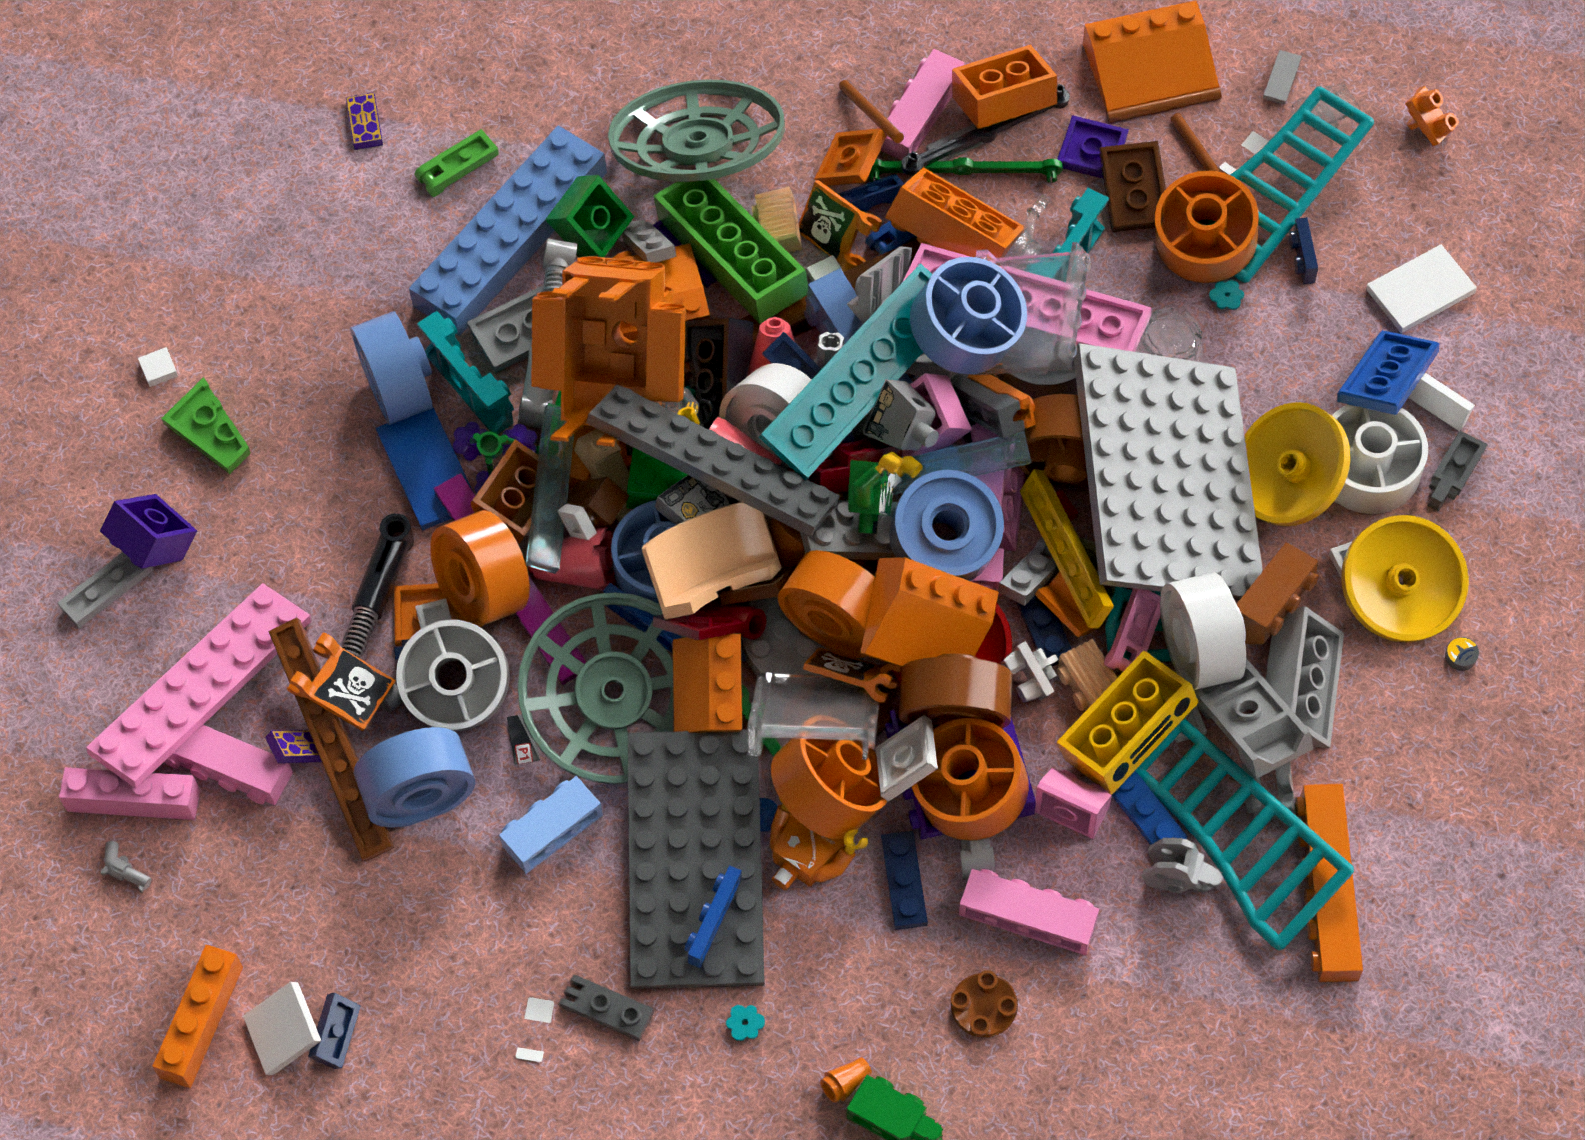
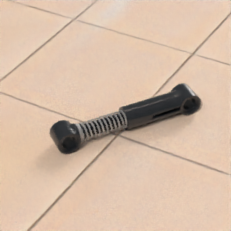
[341,513,414,659]

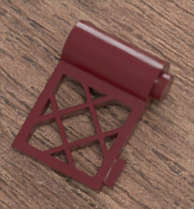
[653,596,767,641]

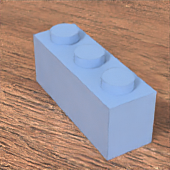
[499,776,603,874]

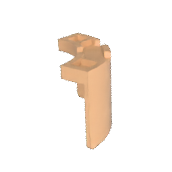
[642,502,782,619]

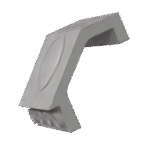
[847,246,957,379]

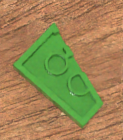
[161,377,251,474]

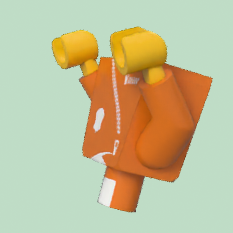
[769,798,868,891]

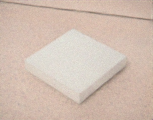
[876,715,938,802]
[243,982,321,1075]

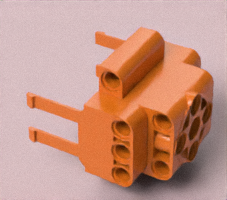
[531,256,686,447]

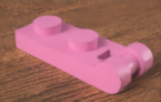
[1104,588,1161,671]

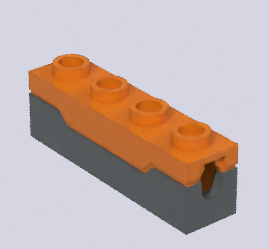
[950,372,1036,439]

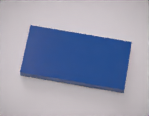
[1337,330,1440,415]
[376,407,474,531]

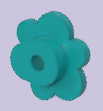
[1209,280,1245,310]
[726,1005,765,1041]

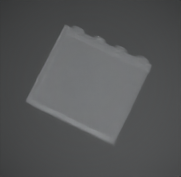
[970,242,1091,376]
[748,672,880,760]

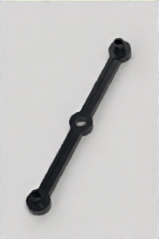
[901,84,1070,176]

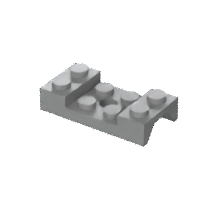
[1194,658,1313,779]

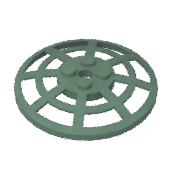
[608,79,785,182]
[517,592,685,785]

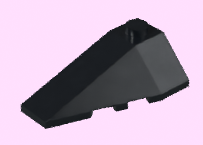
[685,318,753,429]

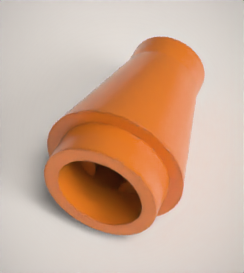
[820,1057,872,1103]

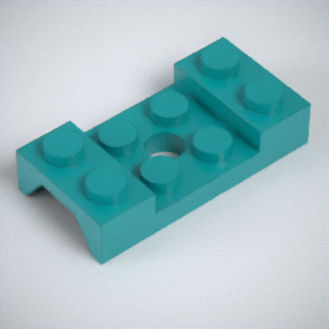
[1026,188,1109,284]
[417,311,514,434]

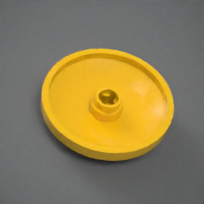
[1244,402,1350,526]
[1341,515,1469,643]

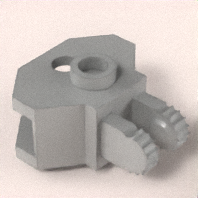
[1142,838,1223,893]

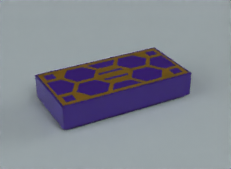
[346,92,383,150]
[265,730,322,764]

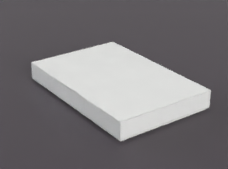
[1366,244,1477,333]

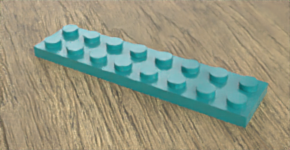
[758,263,932,480]

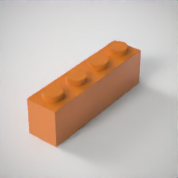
[152,944,243,1089]

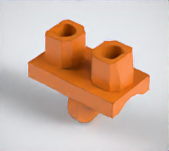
[1405,86,1459,146]

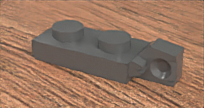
[1428,431,1488,511]

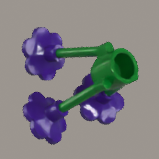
[452,422,537,494]

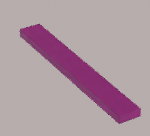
[434,473,586,685]

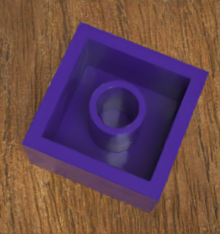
[100,494,197,569]

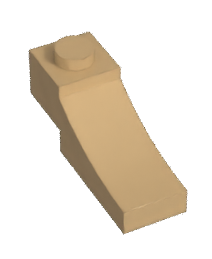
[574,429,633,522]

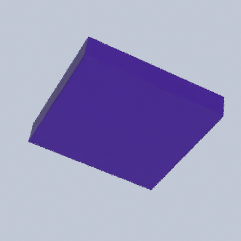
[1057,115,1129,179]

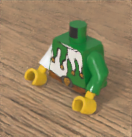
[848,452,923,534]

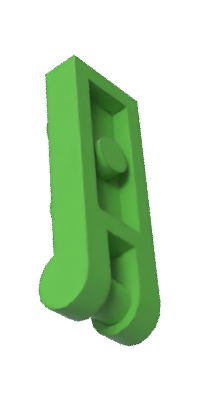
[414,129,499,197]

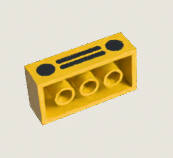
[1057,650,1199,795]

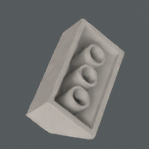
[1266,606,1344,748]

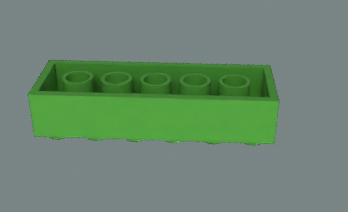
[653,179,808,324]

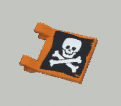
[799,180,882,272]
[287,632,396,732]
[803,647,902,702]

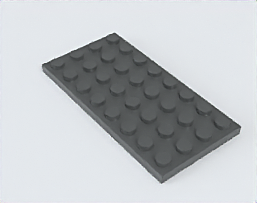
[628,730,765,989]

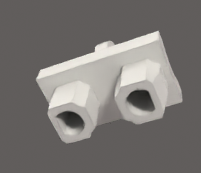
[1001,641,1058,703]

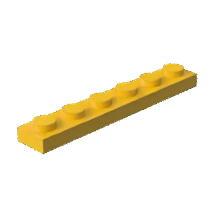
[1019,469,1114,629]

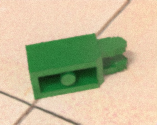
[847,1075,943,1140]

